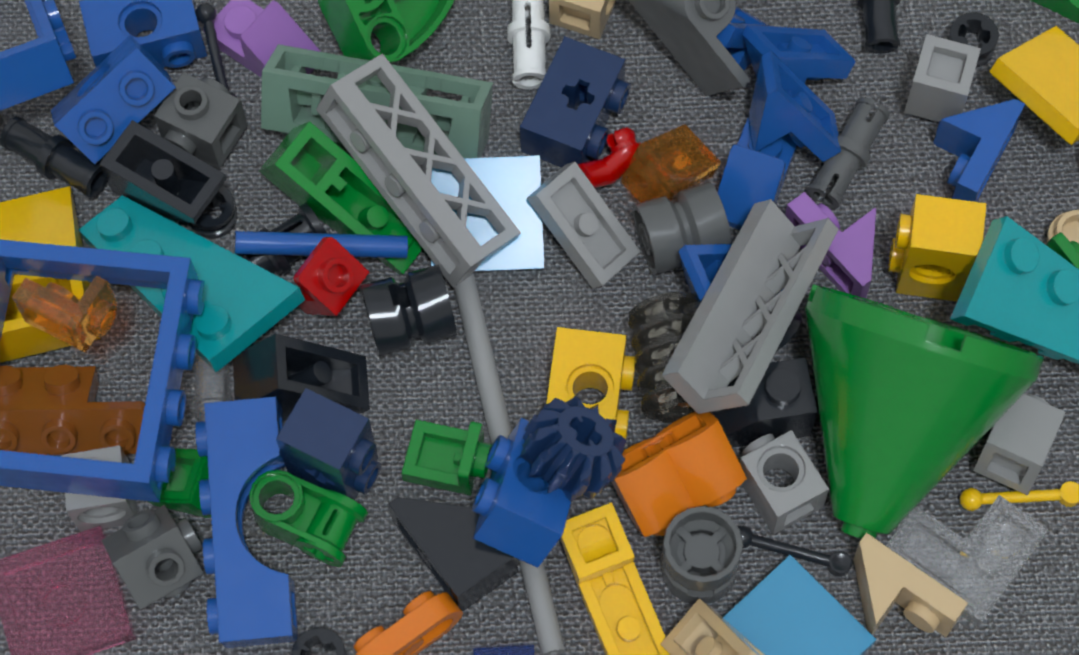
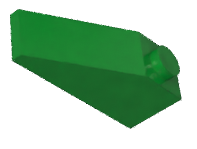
[259,121,423,275]

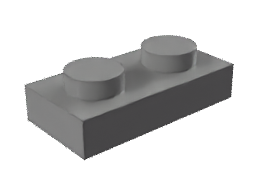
[526,162,641,288]

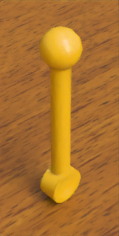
[960,481,1079,511]

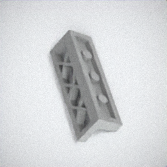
[316,53,521,288]
[662,199,839,414]

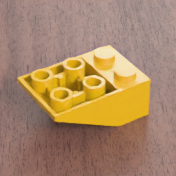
[0,186,101,363]

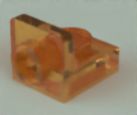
[621,124,721,203]
[12,276,117,353]

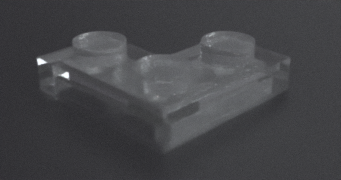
[886,495,1049,628]

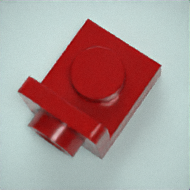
[294,237,369,316]

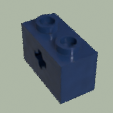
[520,36,631,168]
[276,388,381,501]

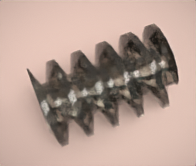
[627,292,713,423]

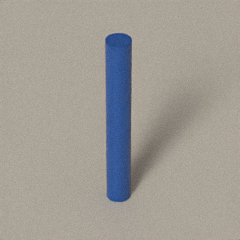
[235,231,408,258]

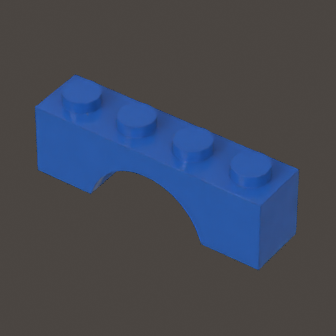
[195,397,298,648]

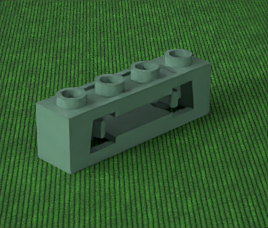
[261,44,493,158]

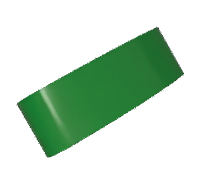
[318,0,454,63]

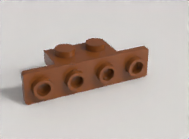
[0,365,145,455]

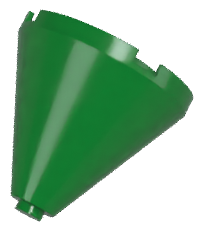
[805,284,1044,539]

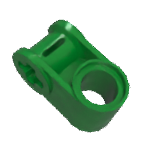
[249,470,368,567]

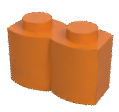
[611,411,747,537]

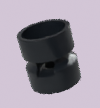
[360,265,457,356]

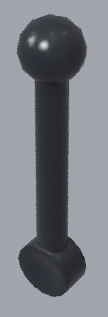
[195,3,237,97]
[737,526,852,577]

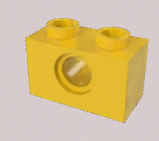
[888,194,987,302]
[546,327,636,439]

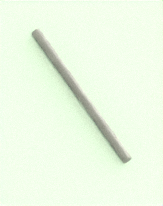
[454,273,565,655]

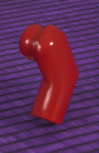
[578,127,642,188]

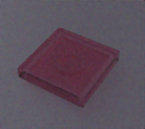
[0,525,136,655]

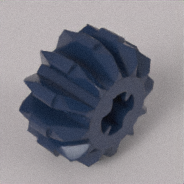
[520,396,627,502]

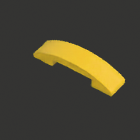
[560,502,670,655]

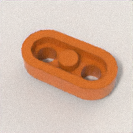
[353,591,463,655]

